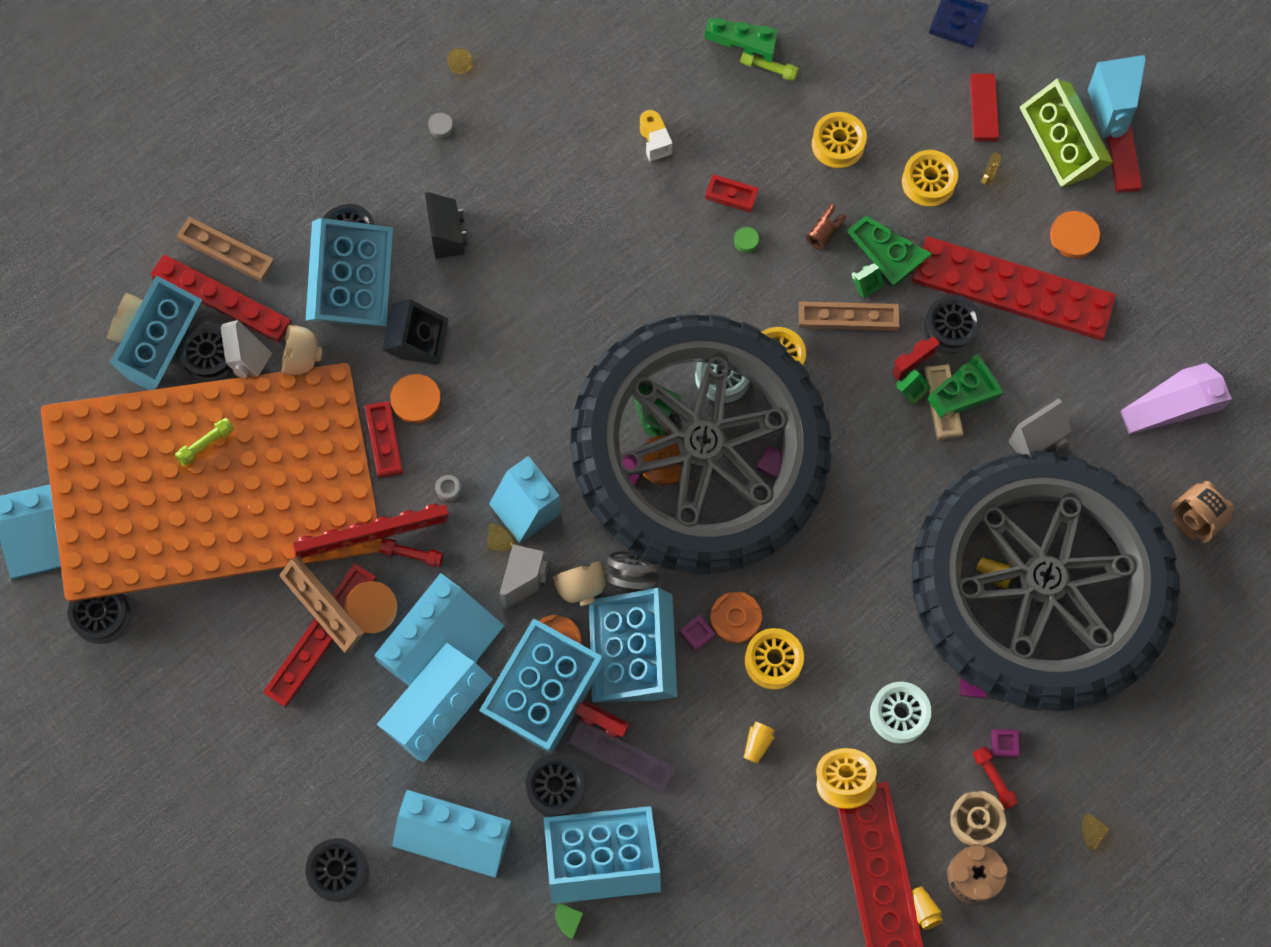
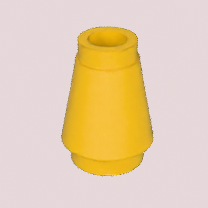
[976,557,1014,589]
[744,722,775,764]
[912,886,943,930]

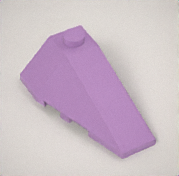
[1121,363,1232,435]

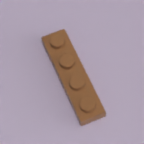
[176,217,275,283]
[799,301,899,331]
[279,556,364,653]

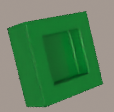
[851,263,884,298]
[896,370,931,406]

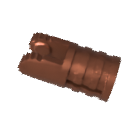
[806,203,847,250]

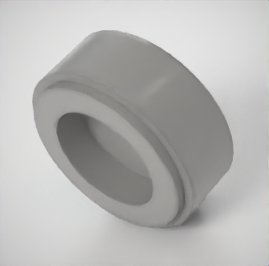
[428,113,453,138]
[435,475,461,502]

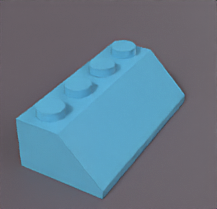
[110,275,202,390]
[377,643,493,762]
[392,790,512,878]

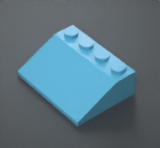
[306,218,393,327]
[0,484,61,579]
[374,573,504,686]
[589,588,677,703]
[479,618,605,755]
[544,806,661,904]

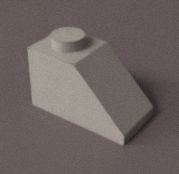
[221,320,272,378]

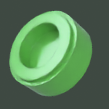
[734,227,759,253]

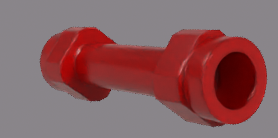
[379,538,444,568]
[972,746,1019,810]

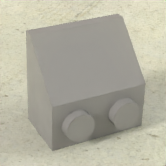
[1008,398,1072,458]
[500,544,549,609]

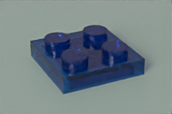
[929,0,989,49]

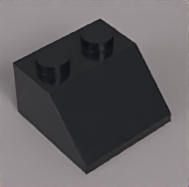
[425,192,468,259]
[382,299,448,365]

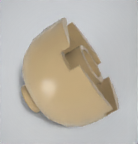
[107,293,143,343]
[281,325,322,375]
[552,561,606,607]
[950,791,1006,846]

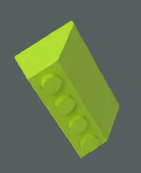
[1020,79,1113,187]

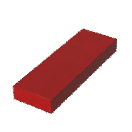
[970,73,999,141]
[1107,123,1142,193]
[365,401,403,478]

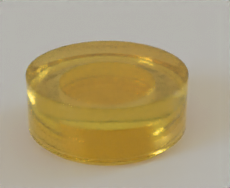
[447,48,472,73]

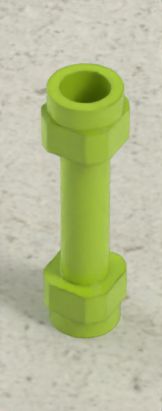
[740,49,799,81]
[175,418,234,466]

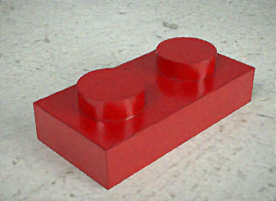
[705,174,759,213]
[892,336,940,381]
[575,700,631,738]

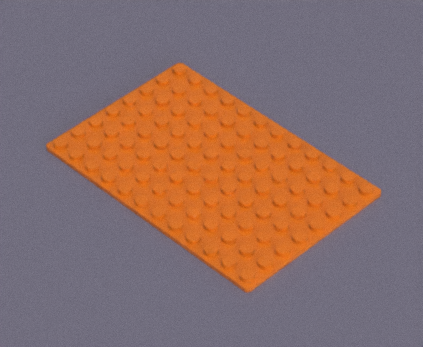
[41,363,382,602]

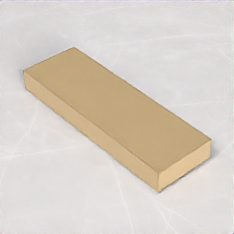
[923,364,963,440]

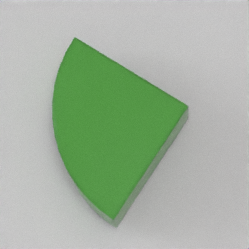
[556,903,583,940]

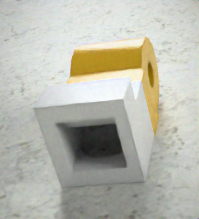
[640,110,672,161]

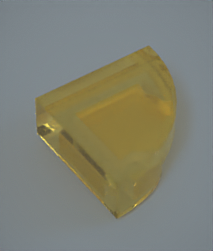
[981,152,1002,185]
[487,523,513,551]
[1081,812,1109,851]

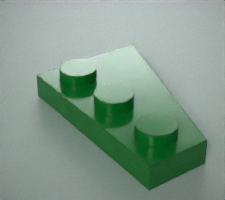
[704,18,778,63]
[847,216,933,287]
[927,353,1004,419]

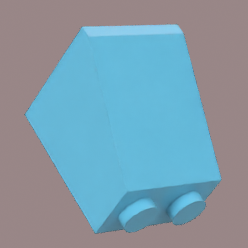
[1088,55,1145,138]
[489,456,561,544]

